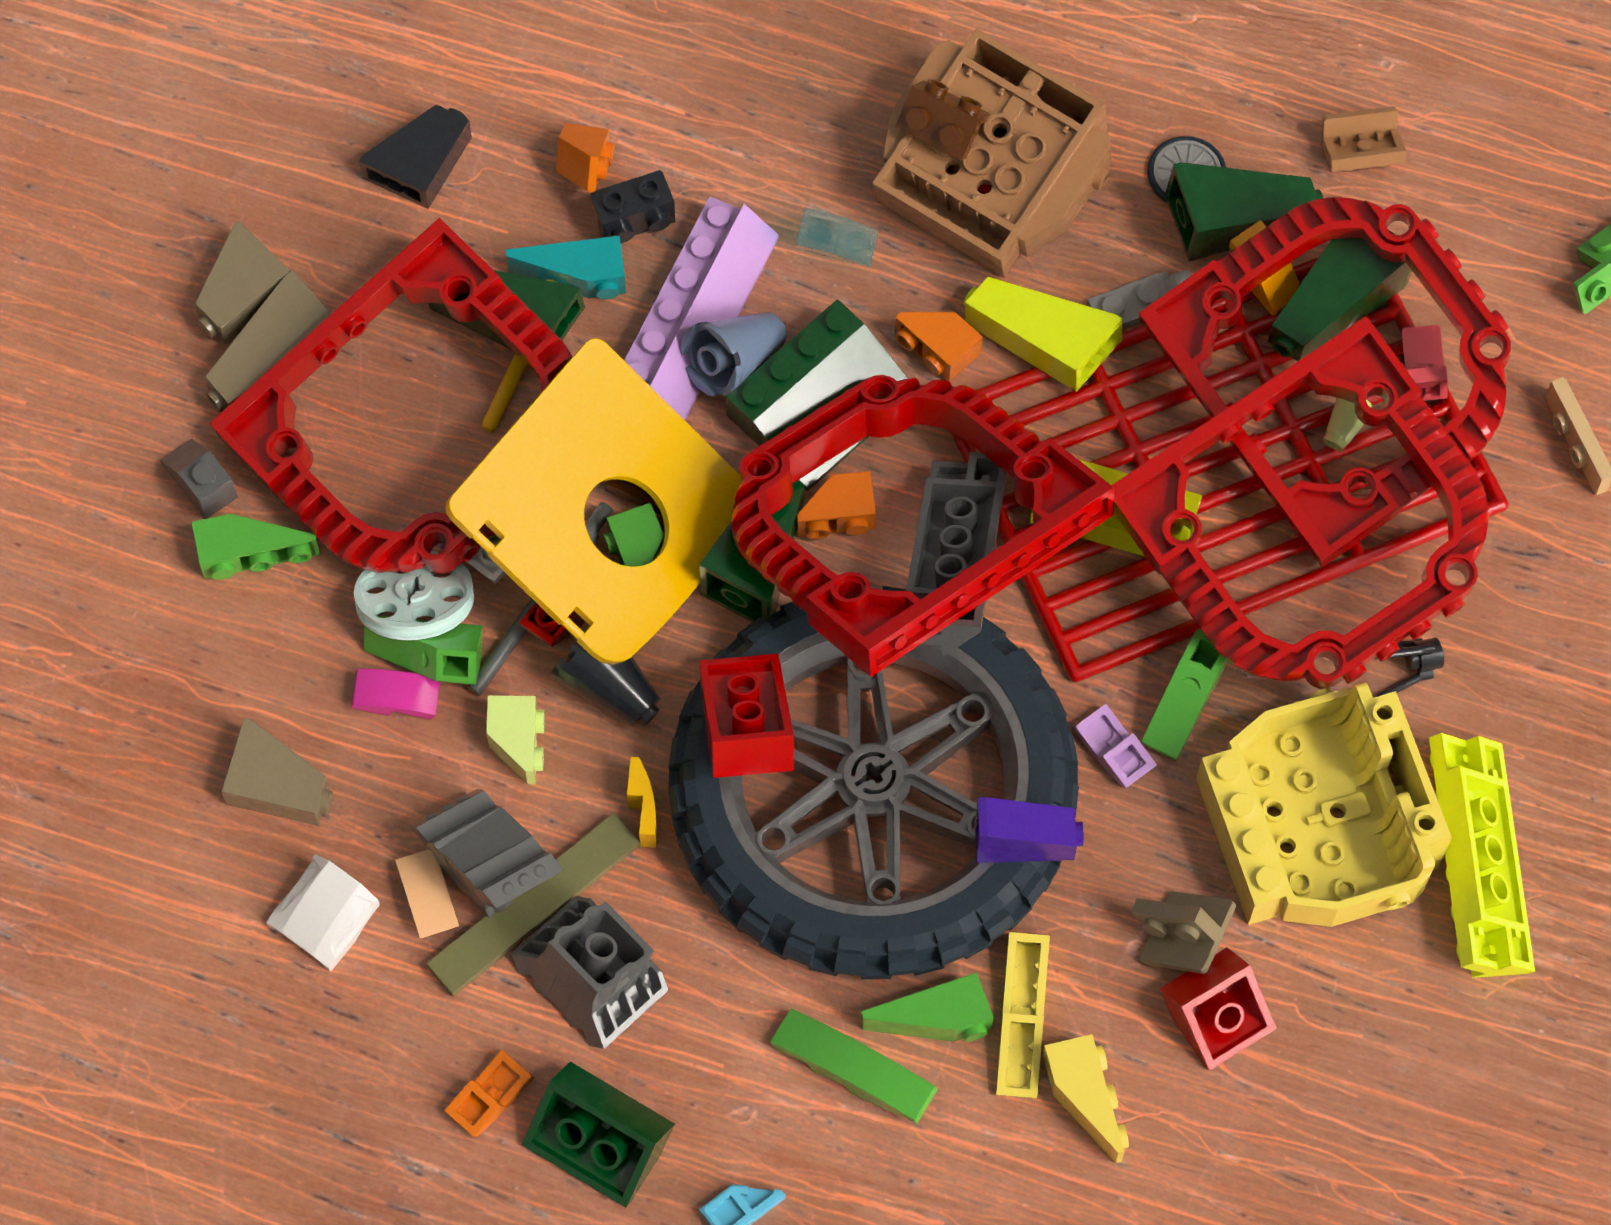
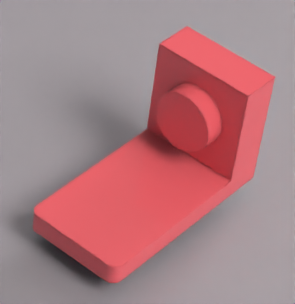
[1402,325,1448,400]

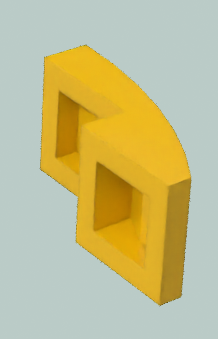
[627,757,657,848]

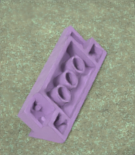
[624,196,779,421]

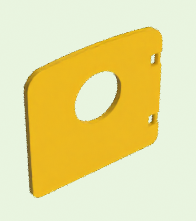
[445,338,741,665]

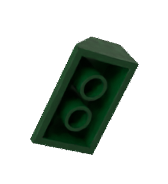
[521,1061,675,1208]

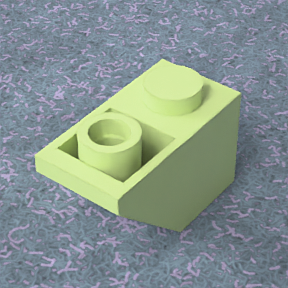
[486,696,545,785]

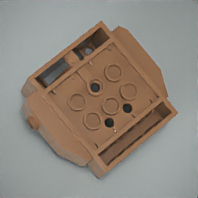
[872,28,1112,278]

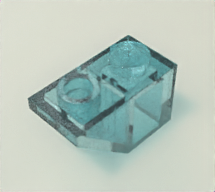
[796,207,879,268]

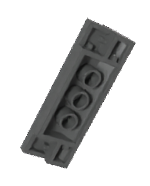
[906,452,1007,656]

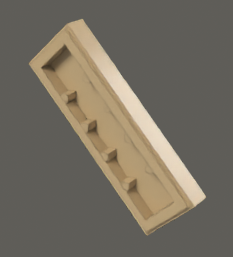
[1545,377,1611,496]

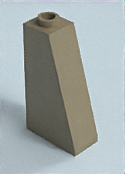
[205,270,331,412]

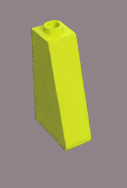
[964,277,1122,392]

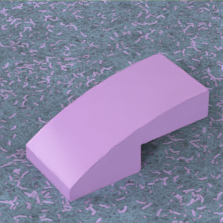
[1072,704,1157,789]

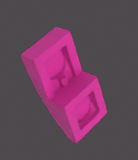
[351,669,440,720]

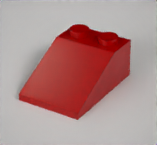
[699,654,794,778]

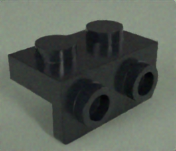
[591,170,676,243]

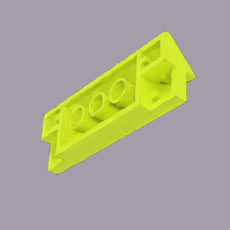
[1429,733,1535,978]

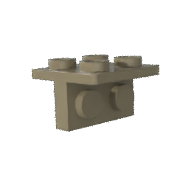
[1131,891,1236,974]

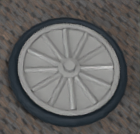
[1147,136,1226,203]

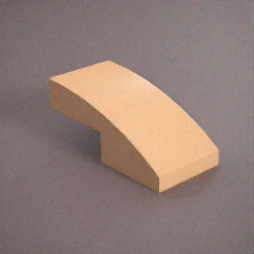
[395,849,459,939]

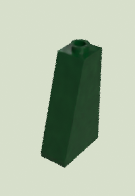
[428,270,585,351]

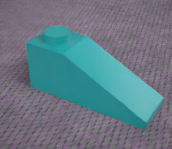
[505,236,626,299]

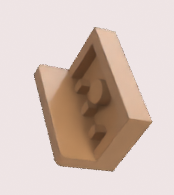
[1321,106,1406,172]

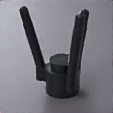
[1374,637,1444,697]

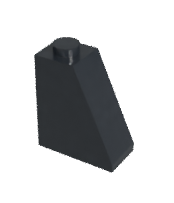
[359,105,472,209]

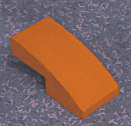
[444,1049,535,1138]

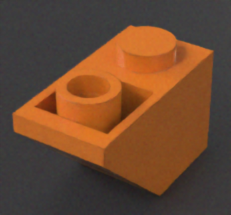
[556,123,615,192]
[895,312,983,382]
[797,471,876,539]

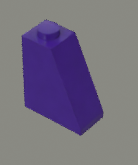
[974,797,1084,863]

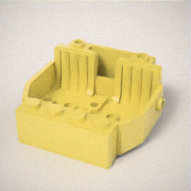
[1196,682,1452,927]

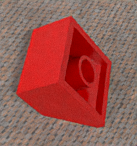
[1160,947,1277,1071]

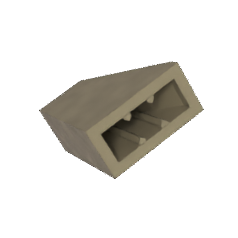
[195,222,290,345]
[221,718,333,826]

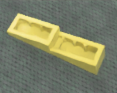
[996,932,1050,1099]

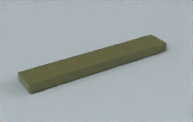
[426,813,640,997]

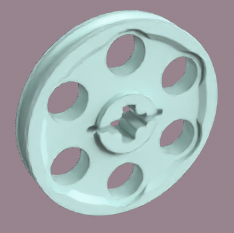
[354,551,474,640]

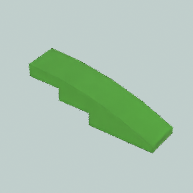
[770,1008,938,1124]

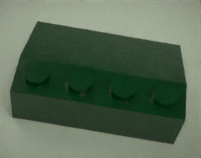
[726,299,908,492]

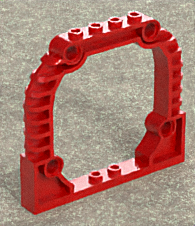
[1139,196,1511,568]
[209,217,572,574]
[1112,316,1489,689]
[731,375,1114,677]

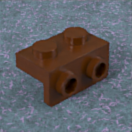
[895,79,990,161]

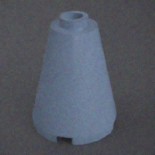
[680,312,786,397]

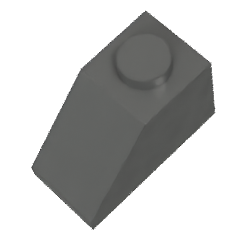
[160,439,238,519]

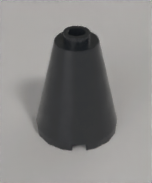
[550,642,660,727]

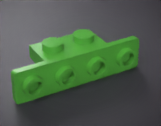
[1573,224,1611,314]

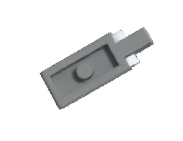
[1087,269,1191,330]

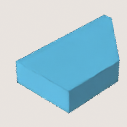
[699,1184,786,1225]

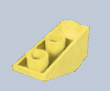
[1042,1034,1129,1163]

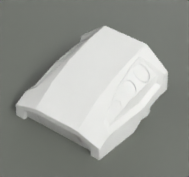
[266,854,380,972]

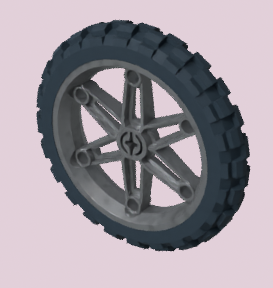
[668,586,1079,979]

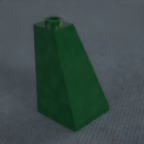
[1165,162,1323,262]
[1268,230,1412,361]
[699,479,804,622]

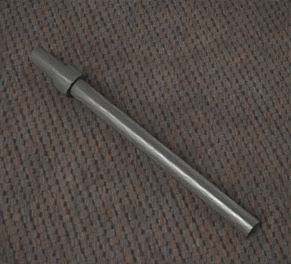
[467,502,613,696]

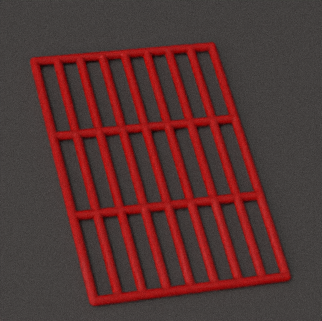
[951,257,1508,682]

